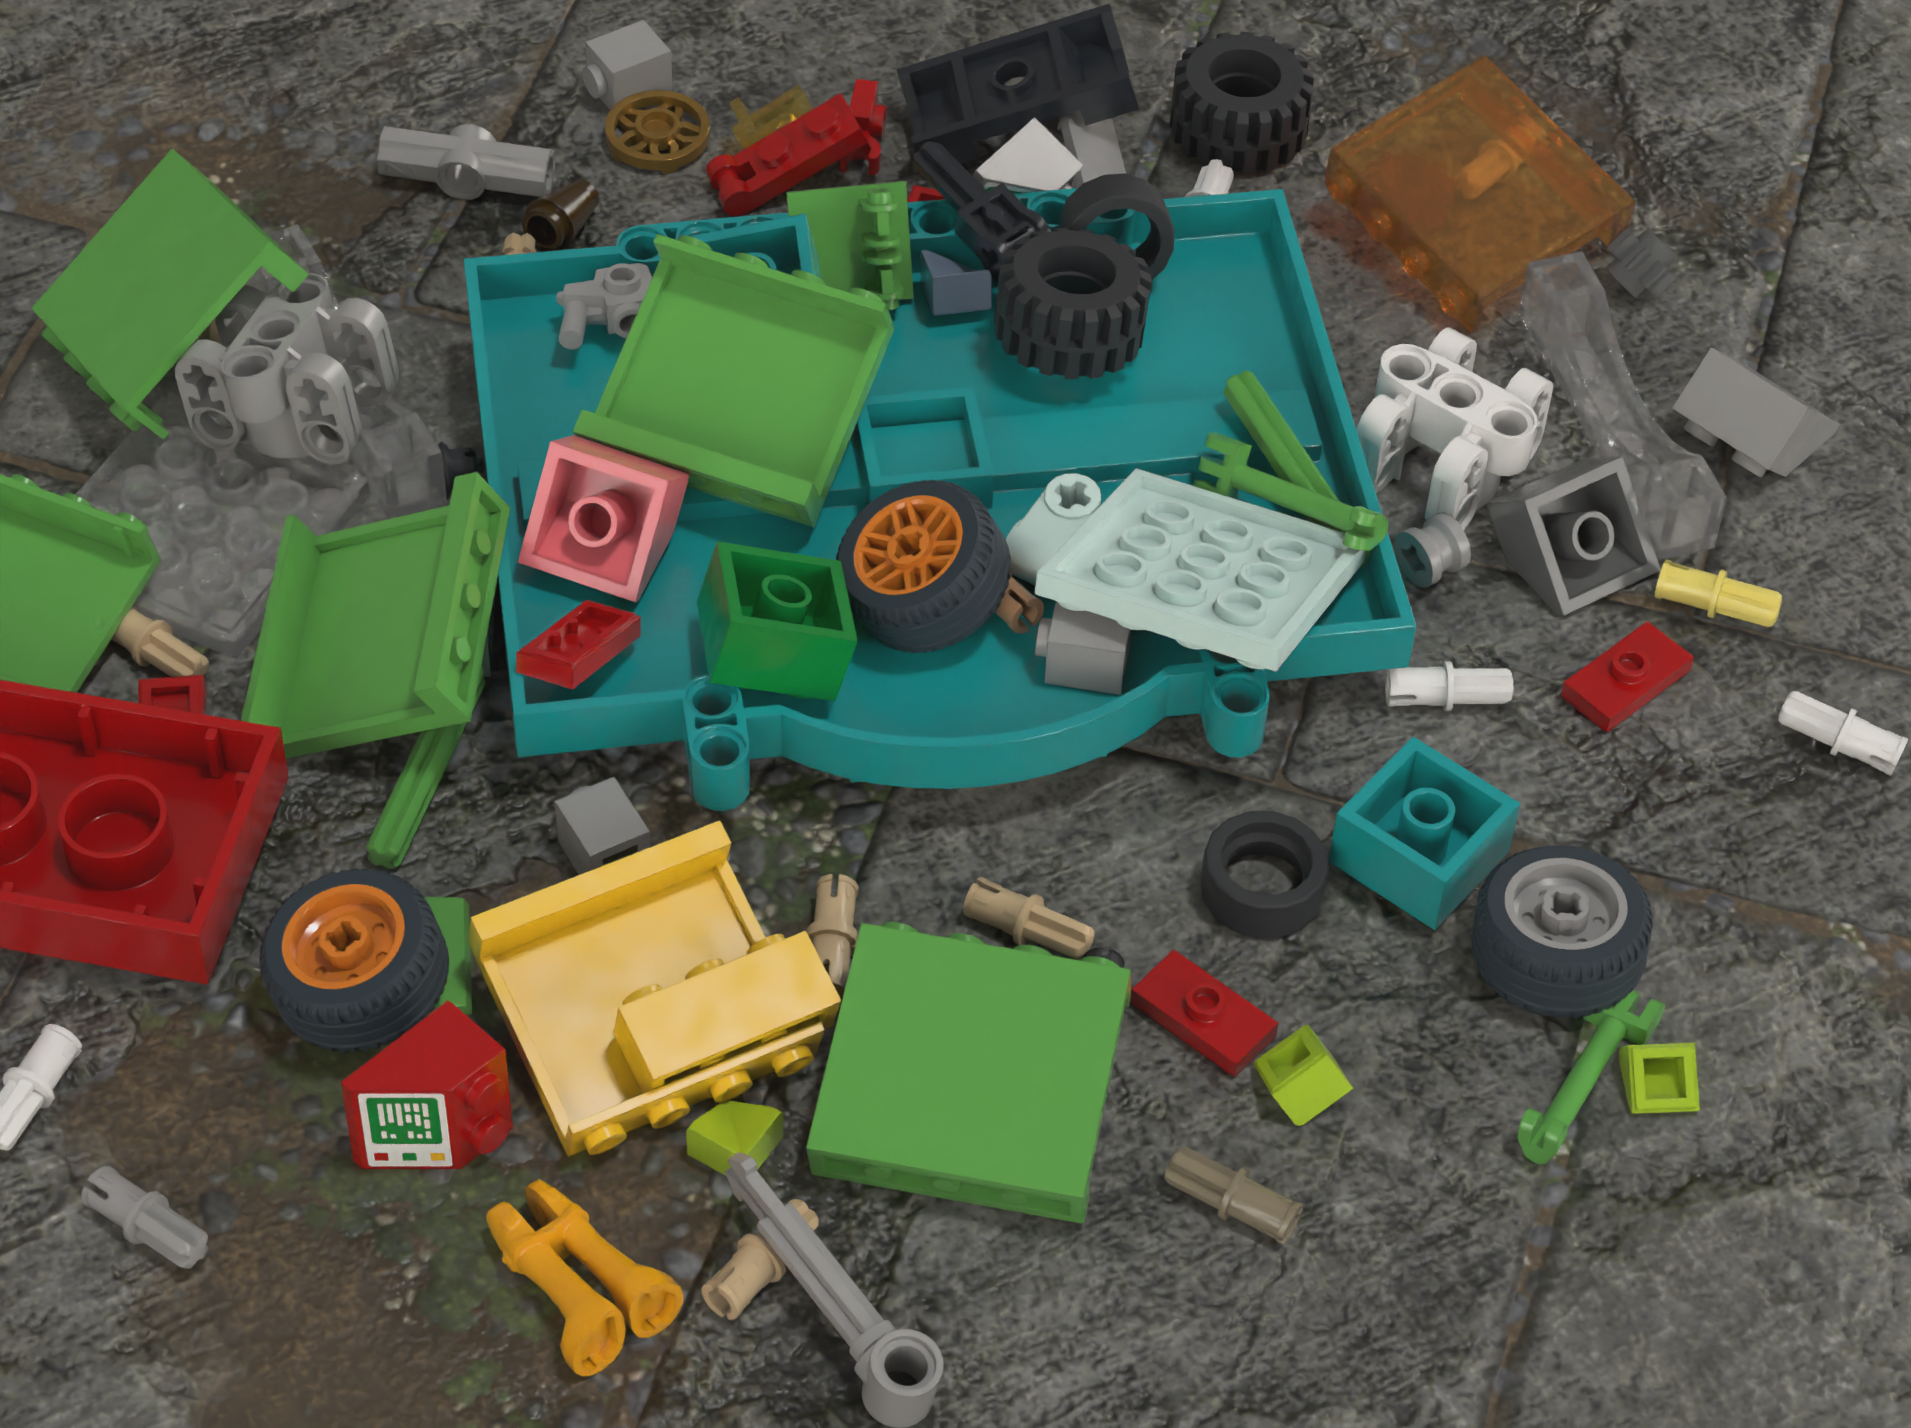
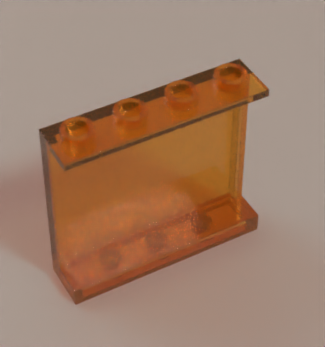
[1324,55,1636,333]

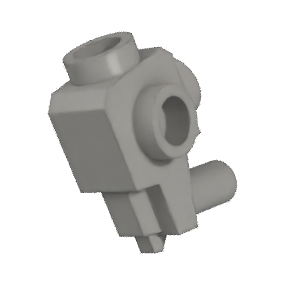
[556,263,653,349]

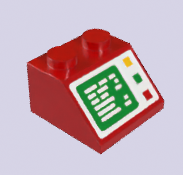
[341,1000,513,1169]

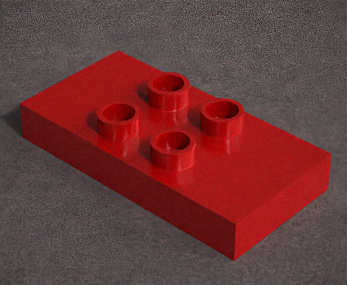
[0,680,289,985]

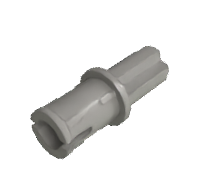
[81,1166,209,1269]

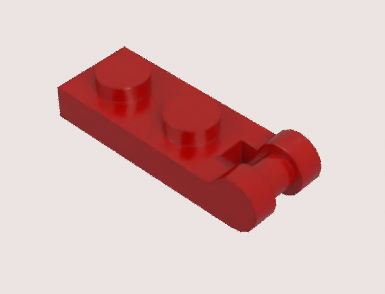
[705,93,868,217]

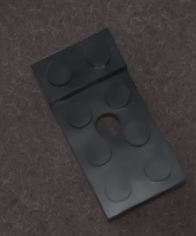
[897,3,1139,164]

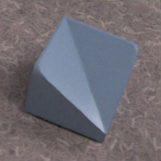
[920,250,991,316]

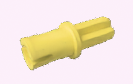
[1655,559,1782,627]

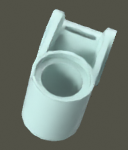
[1006,473,1101,586]

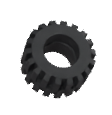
[1170,31,1314,175]
[994,228,1152,380]

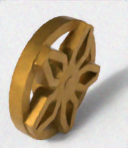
[605,90,710,174]

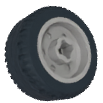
[1472,845,1653,1018]

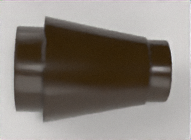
[522,179,599,252]

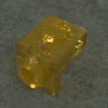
[729,84,814,149]

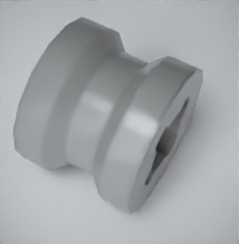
[1394,512,1471,588]

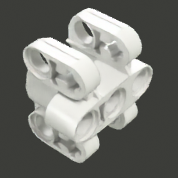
[1357,327,1553,530]

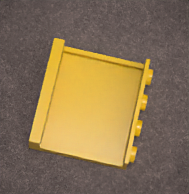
[468,820,825,1157]

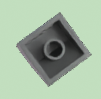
[1486,456,1661,616]

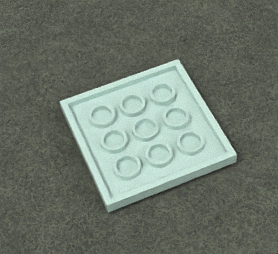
[1035,469,1366,671]

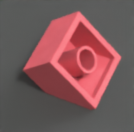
[517,435,690,602]

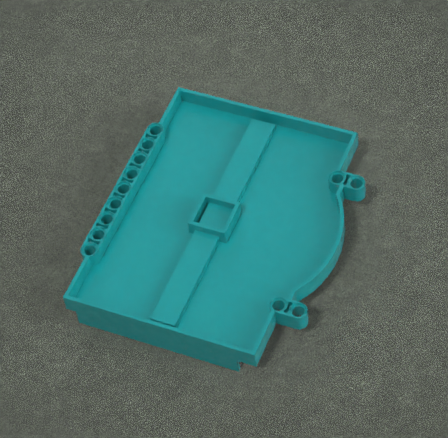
[464,188,1416,811]

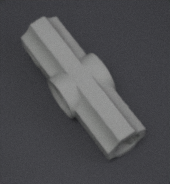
[377,124,555,200]

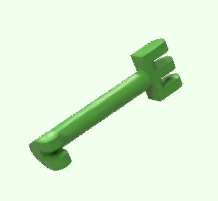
[1193,432,1389,551]
[1518,990,1665,1165]

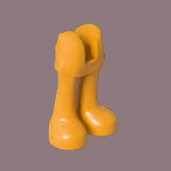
[486,1179,684,1376]

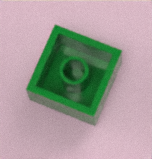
[697,541,858,701]

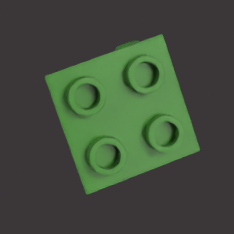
[786,181,914,310]

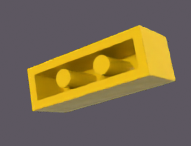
[613,931,841,1094]

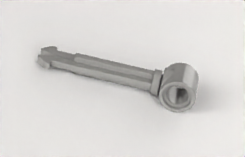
[725,1152,943,1428]

